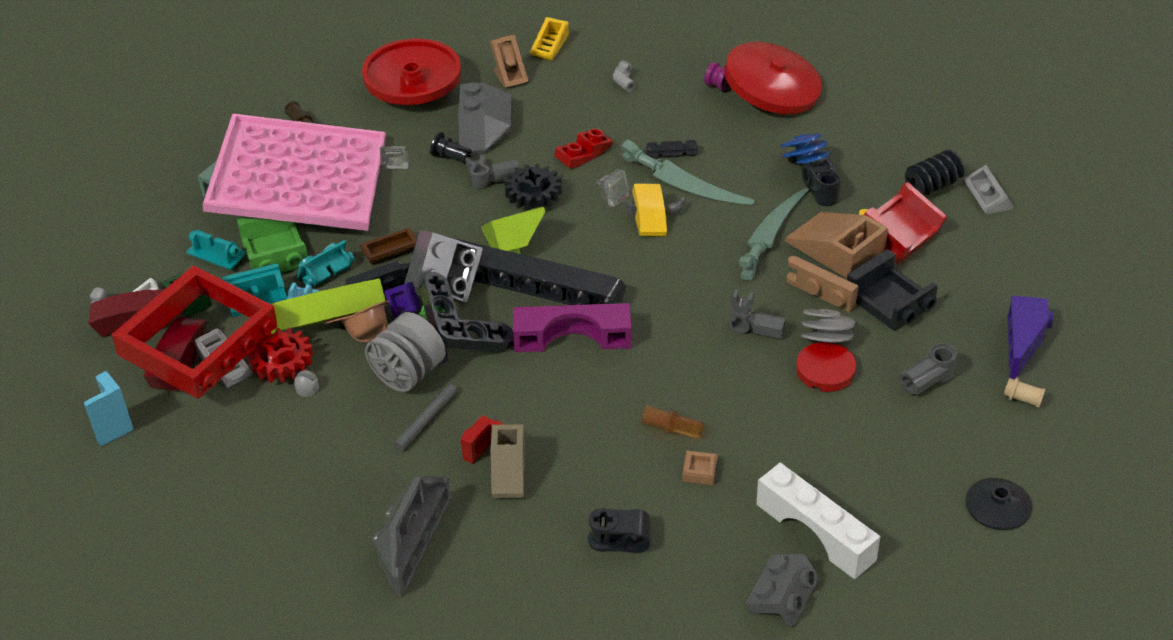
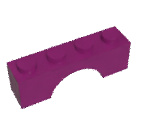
[513,303,631,353]

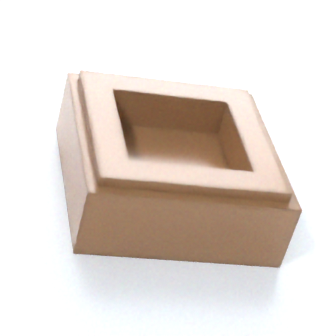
[682,450,718,485]

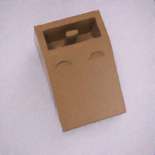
[785,212,888,278]

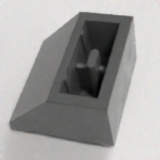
[404,230,483,303]

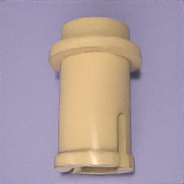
[1004,377,1045,408]

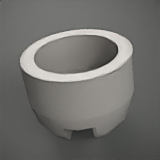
[294,370,319,397]

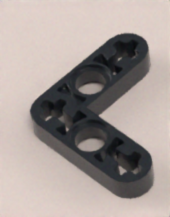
[419,272,514,352]

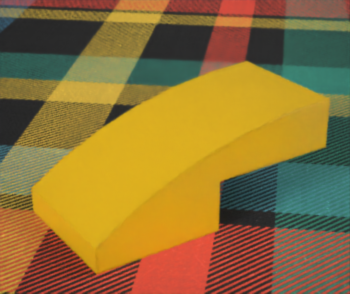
[632,184,667,236]

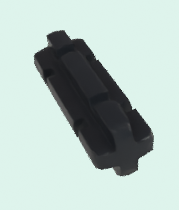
[646,140,697,158]

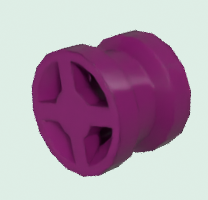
[704,62,729,91]

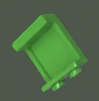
[237,217,308,273]

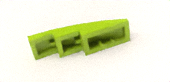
[271,278,387,334]

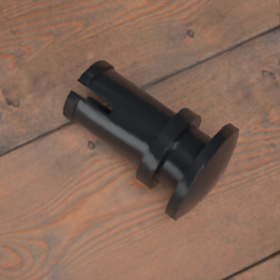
[430,131,472,164]

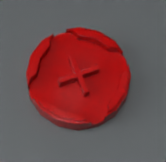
[796,342,856,392]

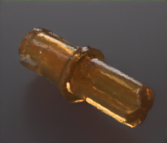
[642,405,704,438]

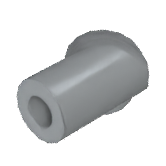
[613,60,635,92]

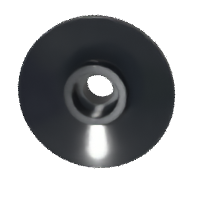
[966,478,1032,530]

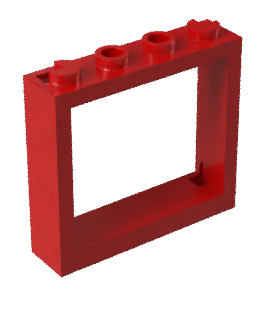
[111,265,277,399]

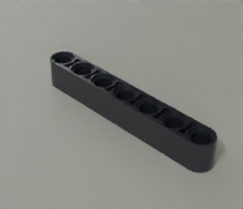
[455,239,626,305]

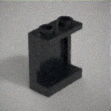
[847,249,938,331]

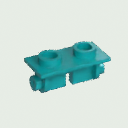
[186,229,247,270]
[297,240,355,287]

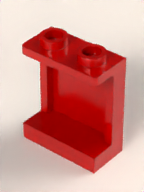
[864,182,947,265]

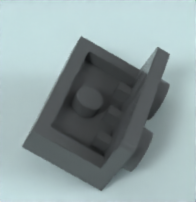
[746,554,818,626]

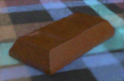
[359,227,417,265]

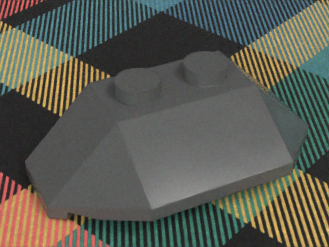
[458,82,511,155]
[373,476,451,598]

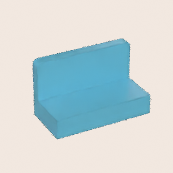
[84,371,134,446]

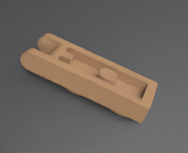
[786,256,858,313]

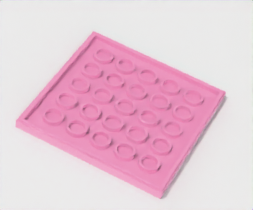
[203,114,386,231]

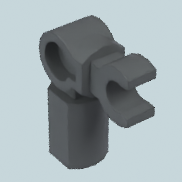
[465,154,520,189]
[728,289,786,339]

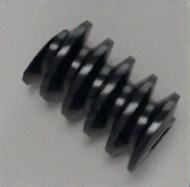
[905,149,965,196]

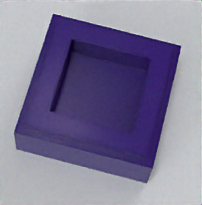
[384,282,422,318]

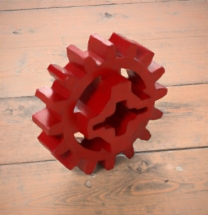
[247,328,313,383]

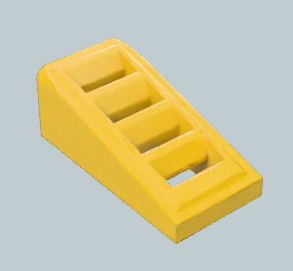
[530,17,570,61]

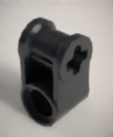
[802,159,841,206]
[588,508,651,553]

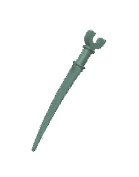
[621,139,755,205]
[738,188,809,281]

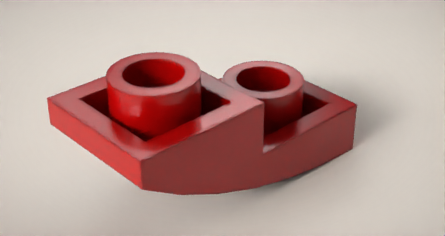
[554,129,613,169]

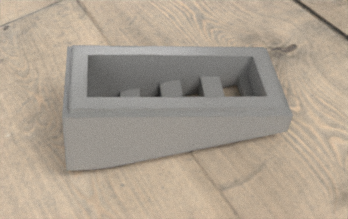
[194,328,252,388]

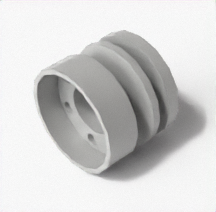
[365,312,446,392]

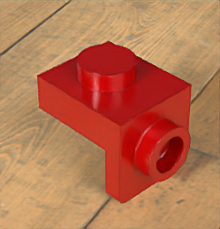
[460,415,504,464]

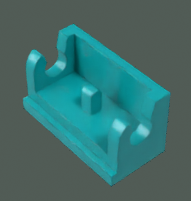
[222,263,287,318]

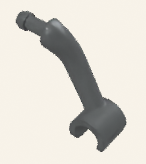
[627,197,686,217]

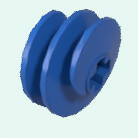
[780,133,830,163]

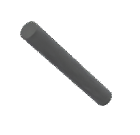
[394,384,457,452]

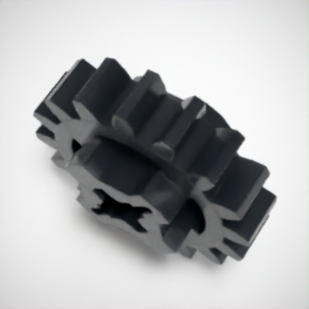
[504,164,562,211]

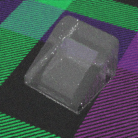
[380,146,410,169]

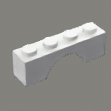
[756,463,881,580]

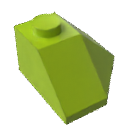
[481,207,545,254]

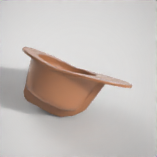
[325,301,389,343]

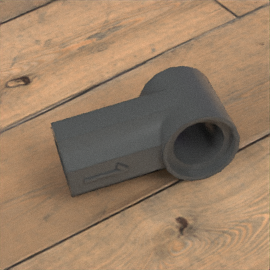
[899,343,957,396]

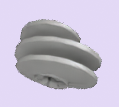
[801,309,856,343]

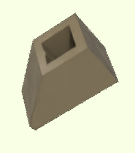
[491,424,525,498]

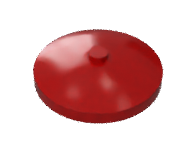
[362,38,461,105]
[724,42,822,114]

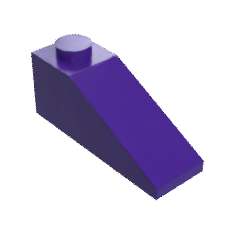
[1007,296,1053,379]

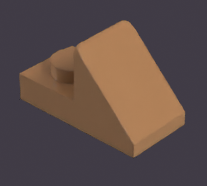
[490,34,528,88]

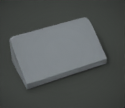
[963,165,1014,214]

